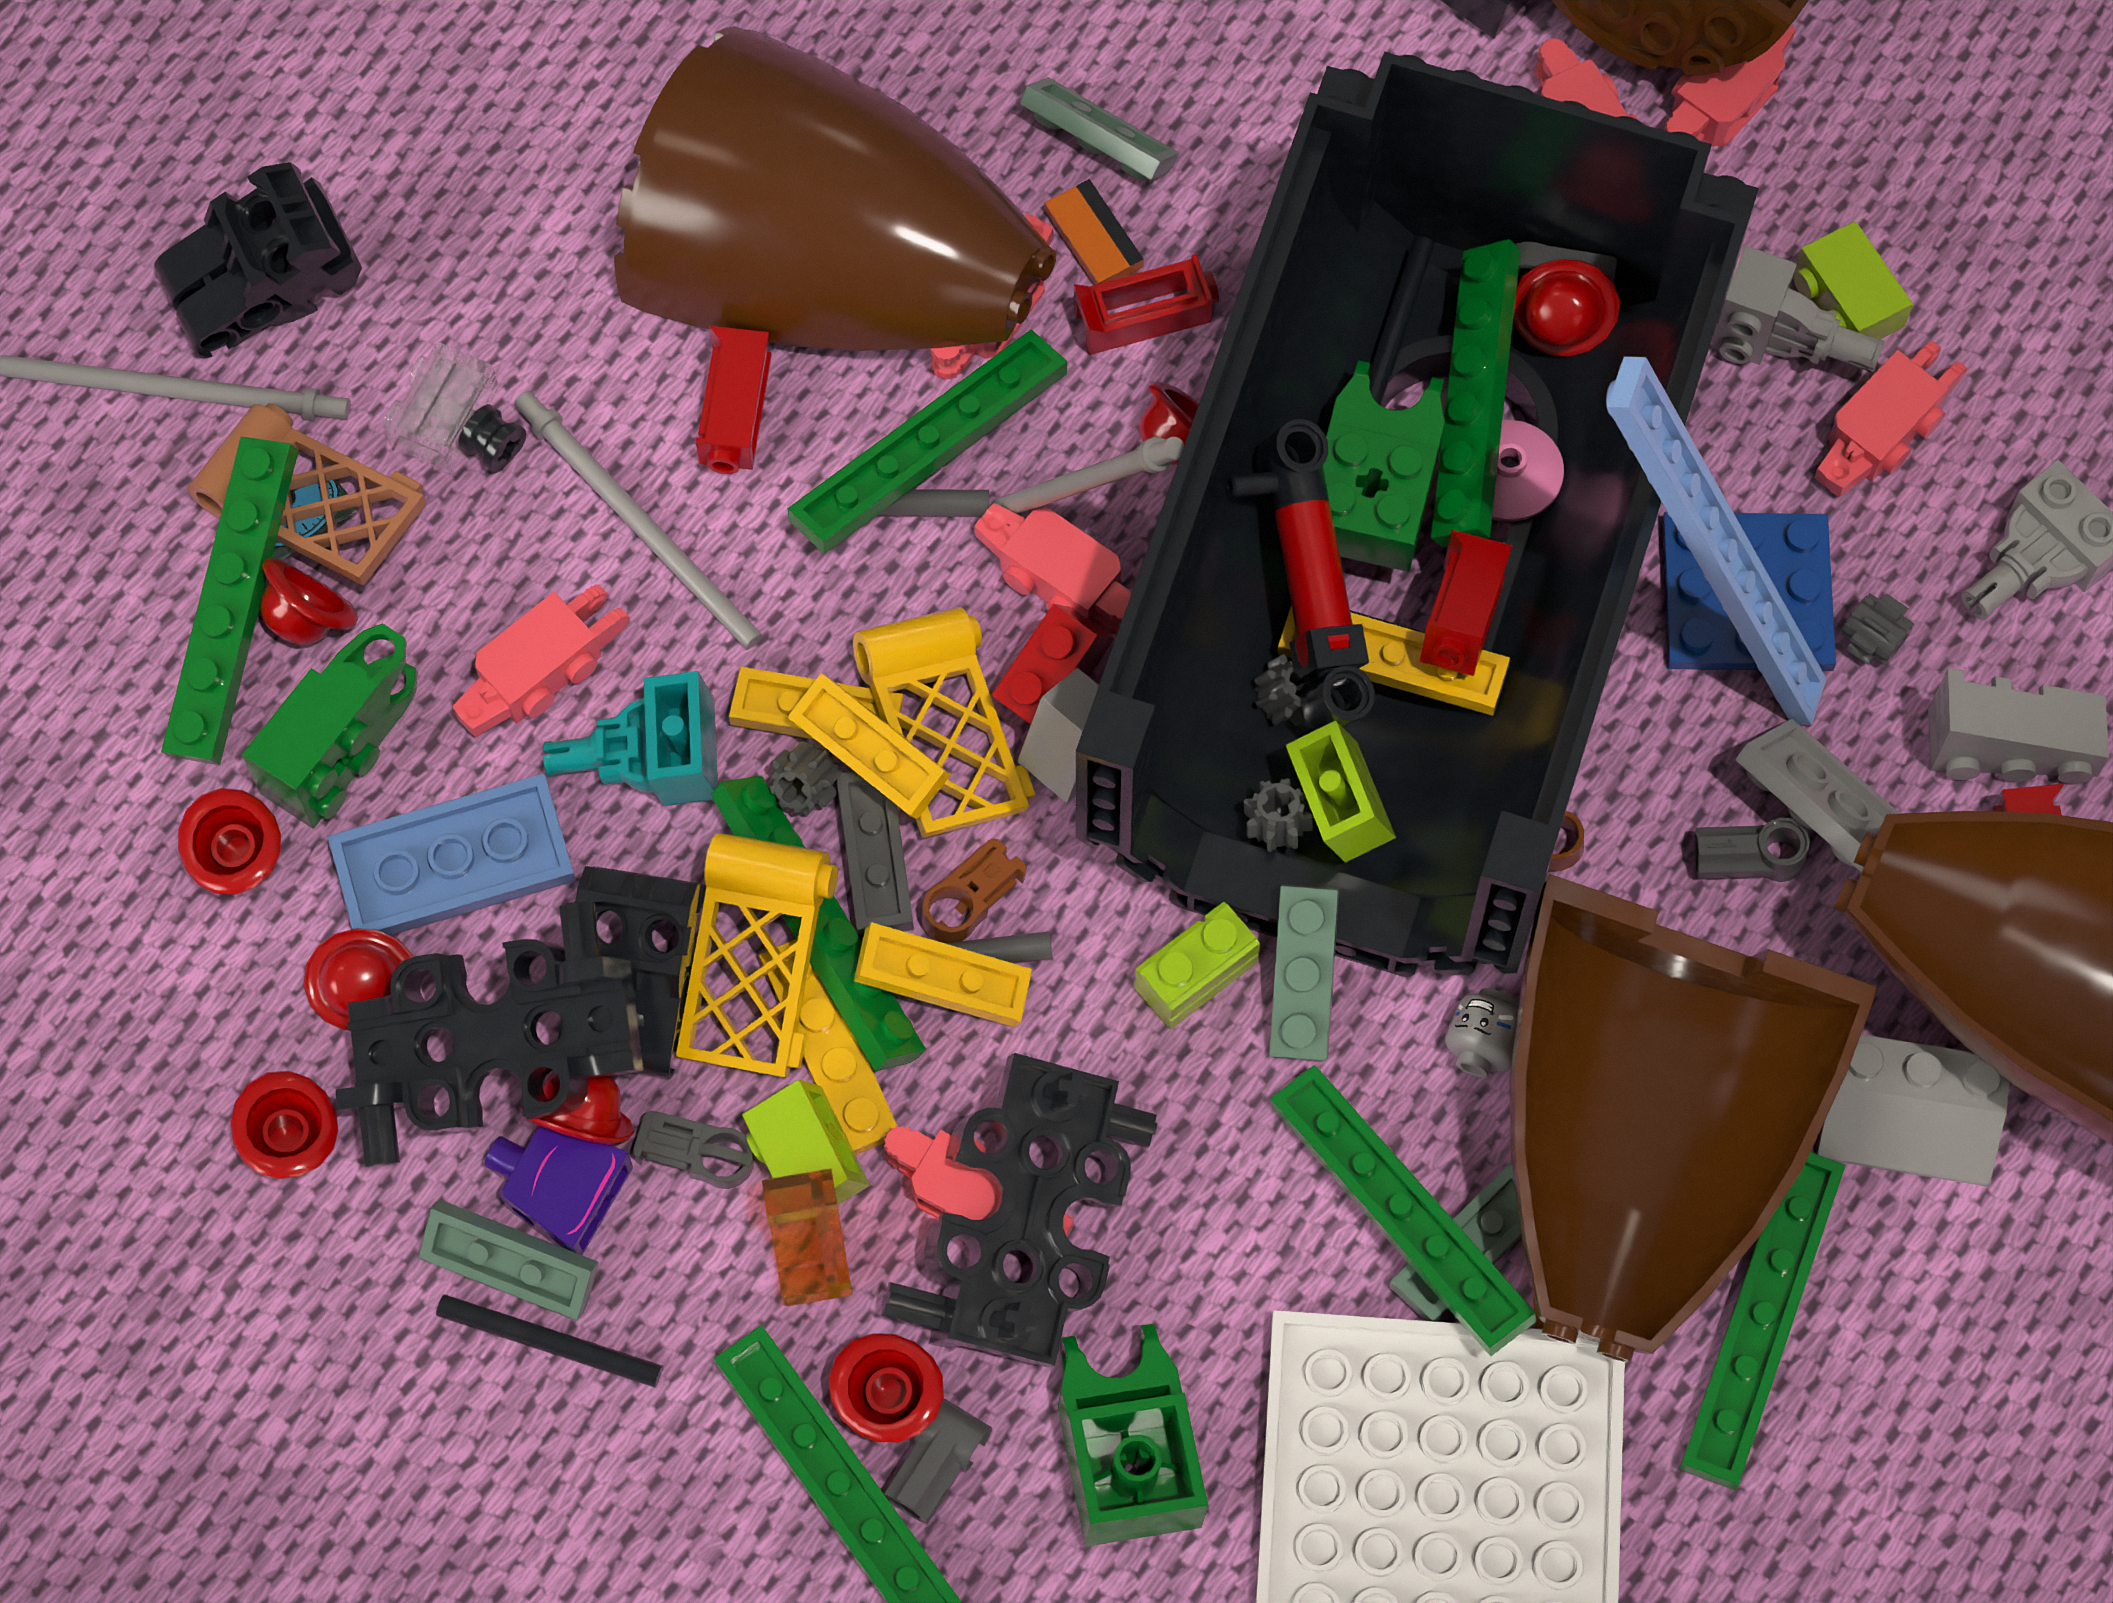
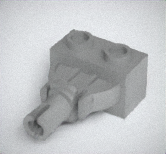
[1710,246,1885,373]
[1961,459,2113,620]
[1017,667,1099,803]

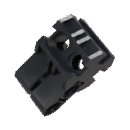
[154,162,362,358]
[558,866,706,1079]

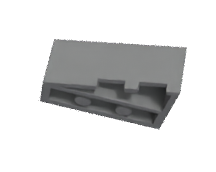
[1928,668,2109,784]

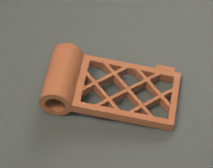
[187,403,427,586]

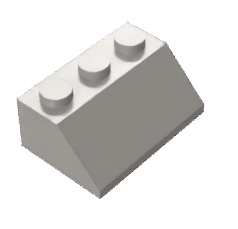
[1817,1034,2010,1187]

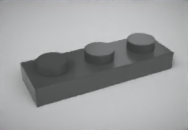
[837,771,914,937]

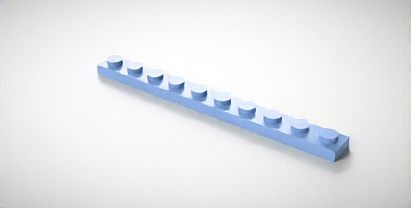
[1606,357,1827,726]

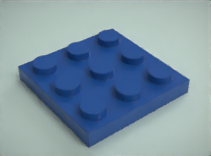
[1662,512,1836,671]

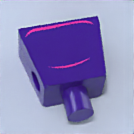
[484,1127,633,1255]

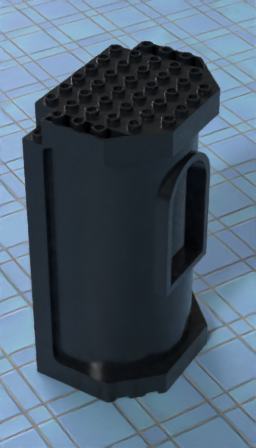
[1076,51,1759,977]

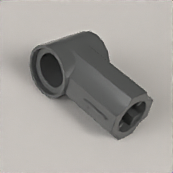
[1695,817,1810,882]
[884,1398,992,1524]

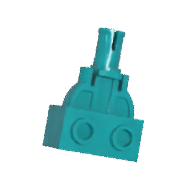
[543,671,718,806]

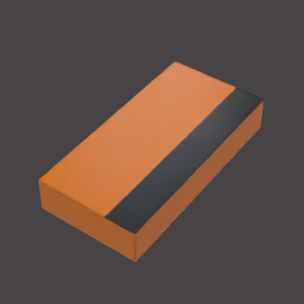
[1044,179,1144,285]

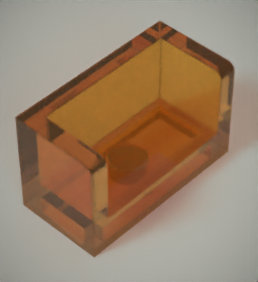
[762,1168,853,1306]

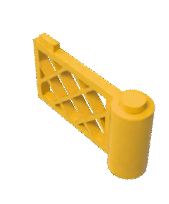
[853,607,1035,839]
[676,833,838,1077]

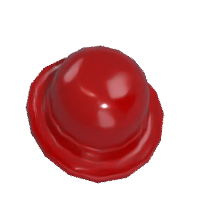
[1513,259,1620,357]
[1139,382,1199,466]
[259,558,358,646]
[178,788,281,895]
[303,928,413,1030]
[230,1071,339,1179]
[520,1071,634,1145]
[829,1333,944,1442]

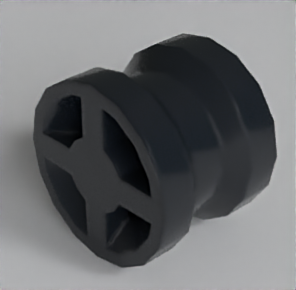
[458,404,527,473]

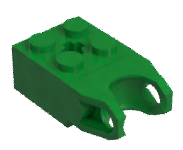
[1323,360,1445,572]
[242,623,418,829]
[1058,1323,1208,1547]

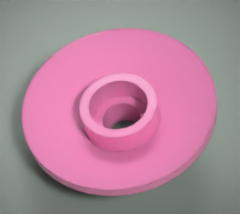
[1492,420,1564,522]

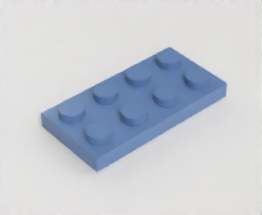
[327,773,576,935]

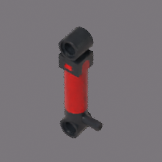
[1227,419,1375,729]

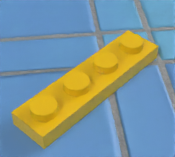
[1278,605,1510,716]
[759,939,897,1155]

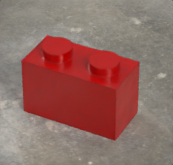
[991,604,1115,724]

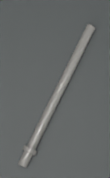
[0,355,351,421]
[514,391,763,650]
[991,437,1184,514]

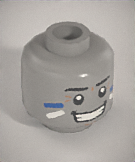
[1445,988,1519,1078]

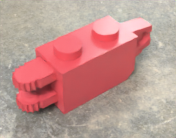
[1814,341,1968,497]
[452,584,630,738]

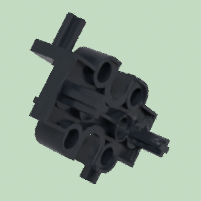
[336,901,644,1167]
[881,1053,1158,1367]

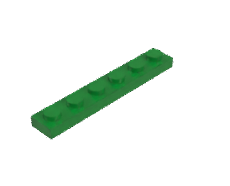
[1431,239,1521,548]
[787,329,1067,554]
[161,436,299,765]
[711,775,926,1072]
[1270,1065,1537,1357]
[1679,1152,1846,1490]
[713,1325,962,1603]

